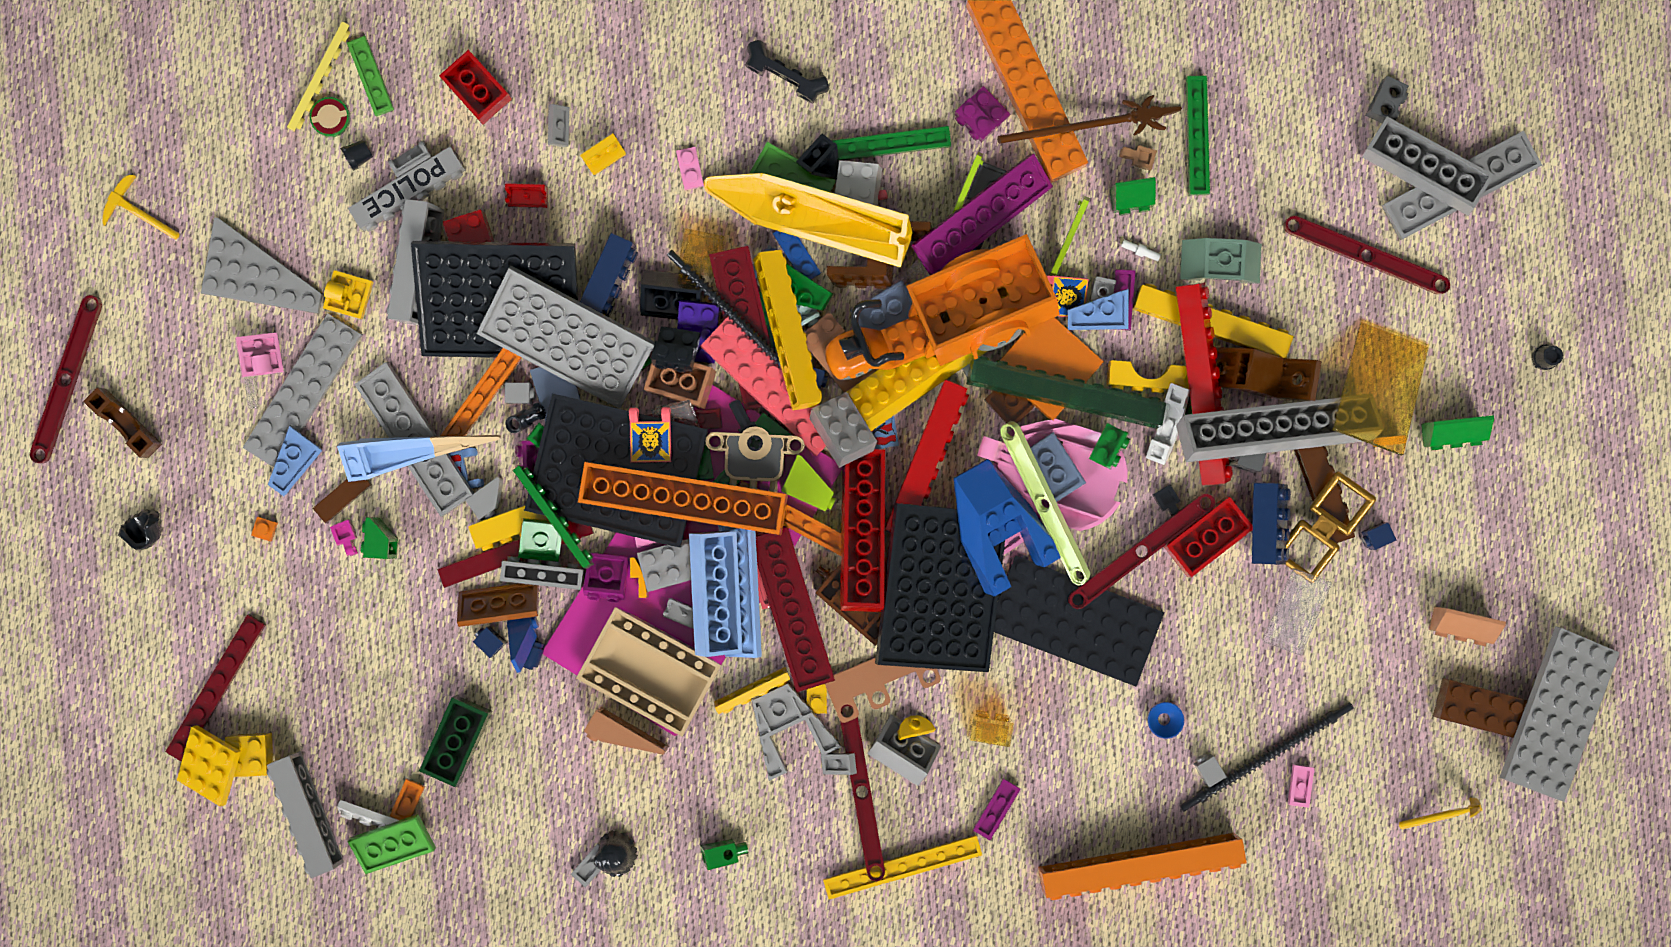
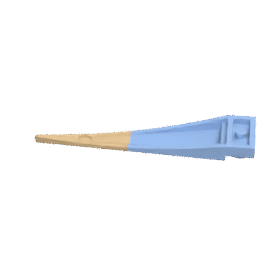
[337,435,501,482]

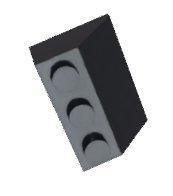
[640,270,703,320]

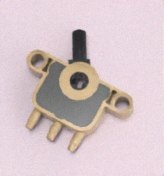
[706,399,805,493]

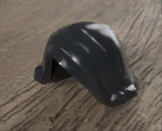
[118,509,161,551]
[594,830,638,877]

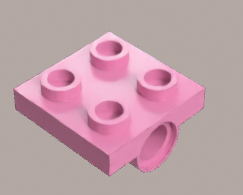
[235,333,284,378]

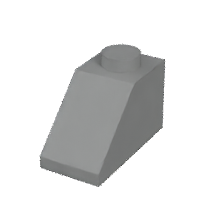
[465,477,503,520]

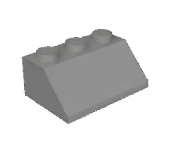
[867,715,941,786]

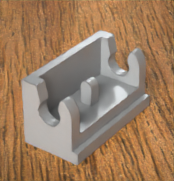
[388,141,433,178]
[663,598,694,629]

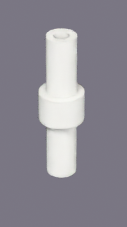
[1121,239,1161,261]

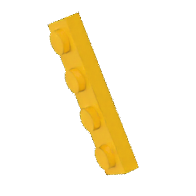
[714,667,790,714]

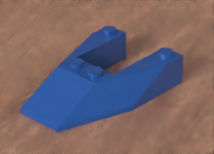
[953,459,1061,596]

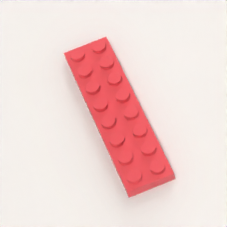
[700,317,826,456]

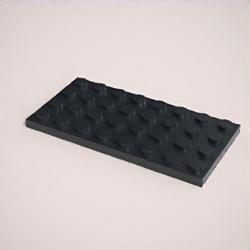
[994,555,1165,687]

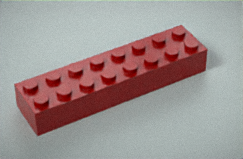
[885,380,969,532]
[840,449,885,612]

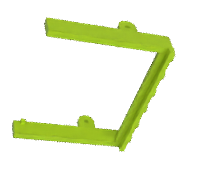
[953,152,1090,285]

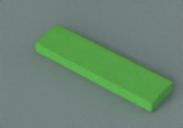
[346,35,395,117]

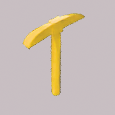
[102,175,180,240]
[1399,798,1482,829]

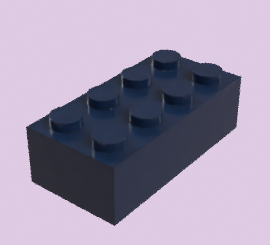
[580,233,638,317]
[1252,483,1291,565]

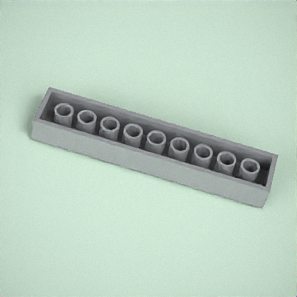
[1176,394,1383,462]

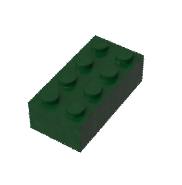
[419,695,493,788]

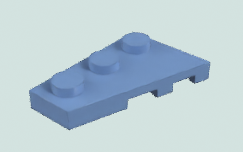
[1068,289,1128,330]
[268,426,322,496]

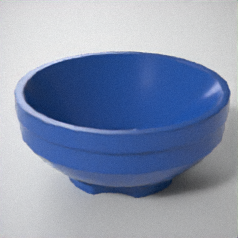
[1147,702,1184,739]

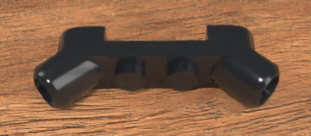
[745,40,829,104]

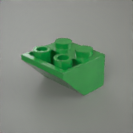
[361,517,398,559]

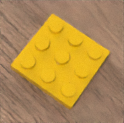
[177,725,241,807]

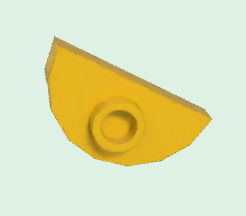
[897,715,936,740]

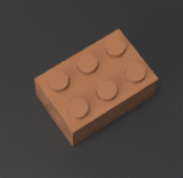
[644,363,717,409]

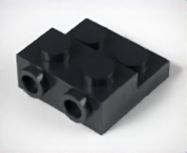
[651,326,701,373]

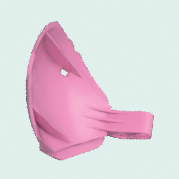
[977,419,1128,531]

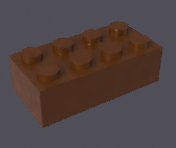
[1433,678,1528,738]

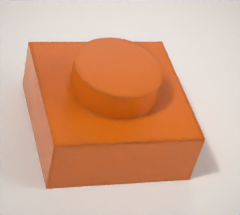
[251,517,278,542]

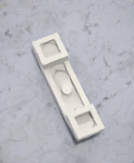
[1146,383,1190,465]

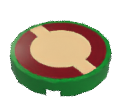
[310,97,350,137]

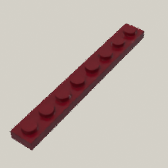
[165,614,266,762]

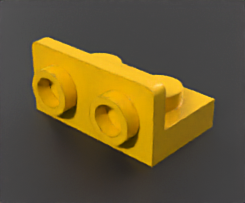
[580,133,626,175]

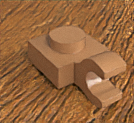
[1119,145,1157,171]

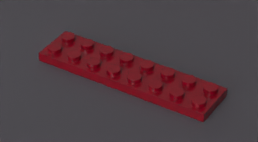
[709,246,771,411]
[756,527,835,692]

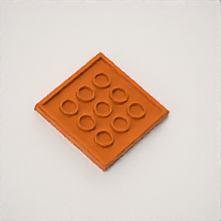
[993,317,1104,421]

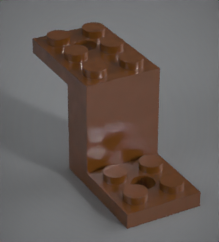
[826,221,933,289]
[1215,347,1322,401]

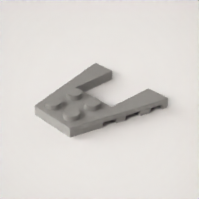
[752,683,841,781]

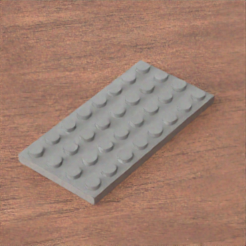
[477,266,655,408]
[1500,626,1619,802]

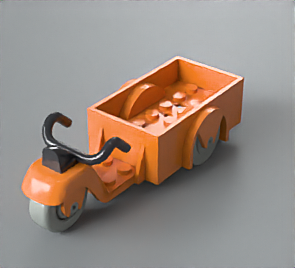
[825,234,1060,380]

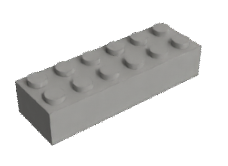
[1362,116,1495,216]
[387,199,444,326]
[267,751,344,878]

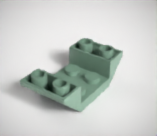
[1180,238,1262,284]

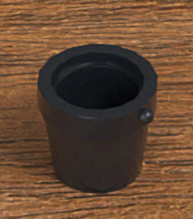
[340,139,373,171]
[1532,344,1563,370]

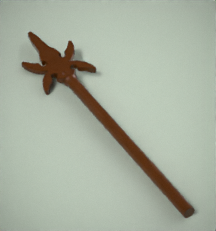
[997,95,1182,144]

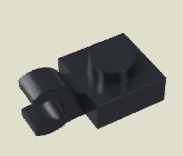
[1152,485,1180,516]

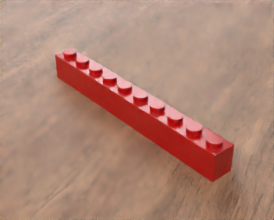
[1176,282,1233,485]

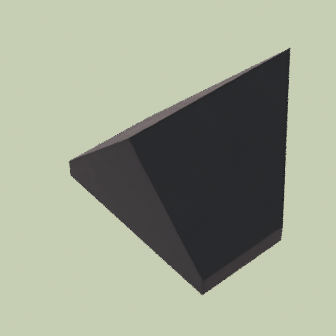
[796,134,839,180]

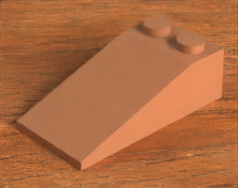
[805,312,877,393]
[584,707,669,755]

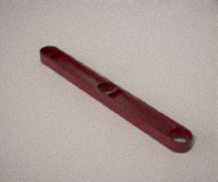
[1283,216,1451,295]
[29,295,102,464]
[1068,494,1215,609]
[840,704,885,881]

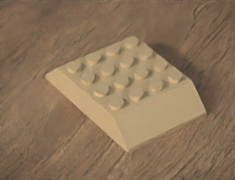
[576,607,722,737]

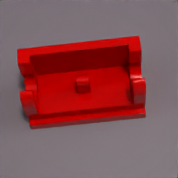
[505,184,548,208]

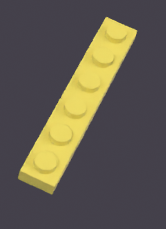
[287,22,351,132]

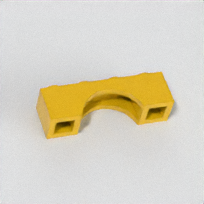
[1107,360,1189,393]

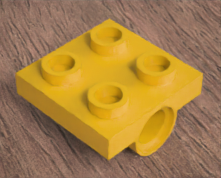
[323,270,374,320]

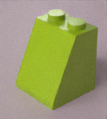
[781,455,836,512]

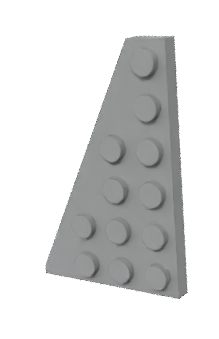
[201,217,323,314]

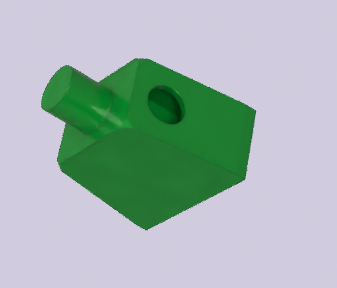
[700,839,748,870]

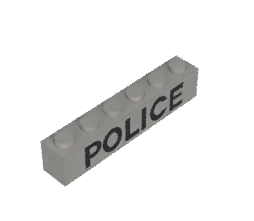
[348,147,466,232]

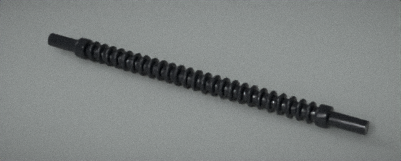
[667,249,781,369]
[1179,702,1354,812]

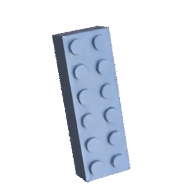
[689,531,742,657]

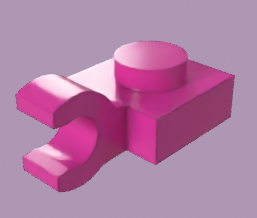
[330,519,358,556]

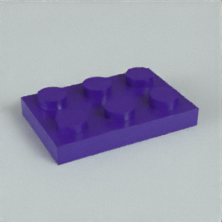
[677,300,720,363]

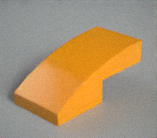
[630,557,649,598]

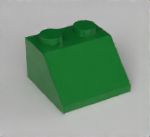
[1110,177,1156,216]

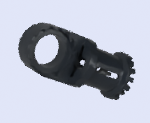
[505,403,546,433]

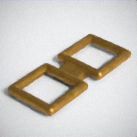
[1285,471,1376,583]

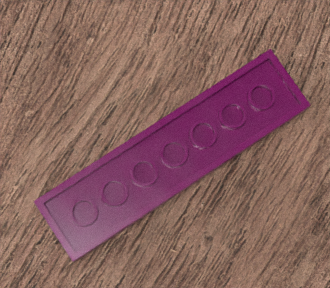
[911,154,1053,275]

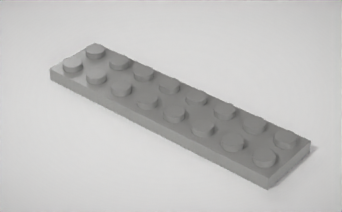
[1382,131,1542,240]
[243,313,363,467]
[354,362,474,517]

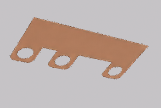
[825,658,941,723]

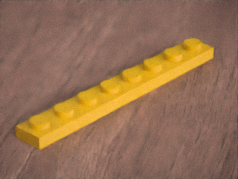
[823,835,982,900]

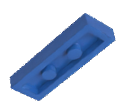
[773,231,821,280]

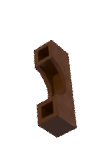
[83,387,162,458]

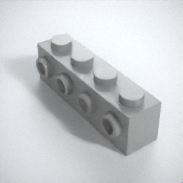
[500,556,584,590]

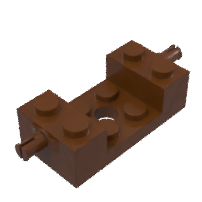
[815,563,881,646]

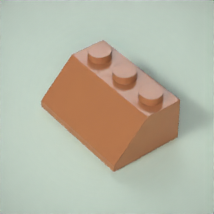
[1429,607,1506,647]

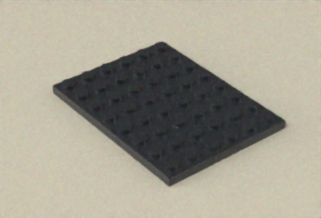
[411,241,578,358]
[524,393,709,548]
[875,503,1005,672]

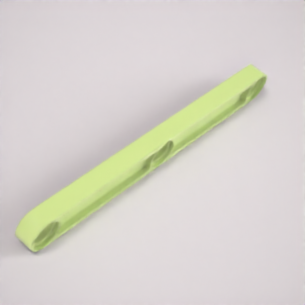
[1000,421,1090,585]

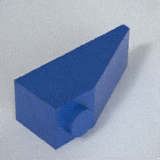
[507,616,539,673]

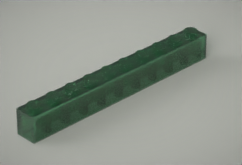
[966,356,1167,429]

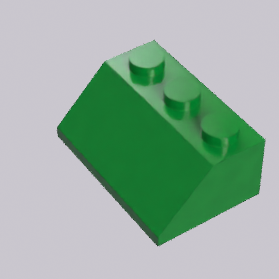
[1421,415,1494,451]

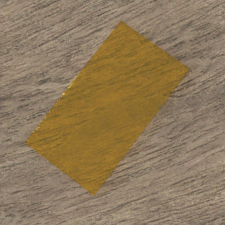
[1333,320,1429,456]

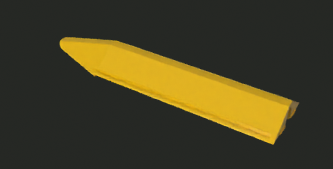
[704,173,912,268]

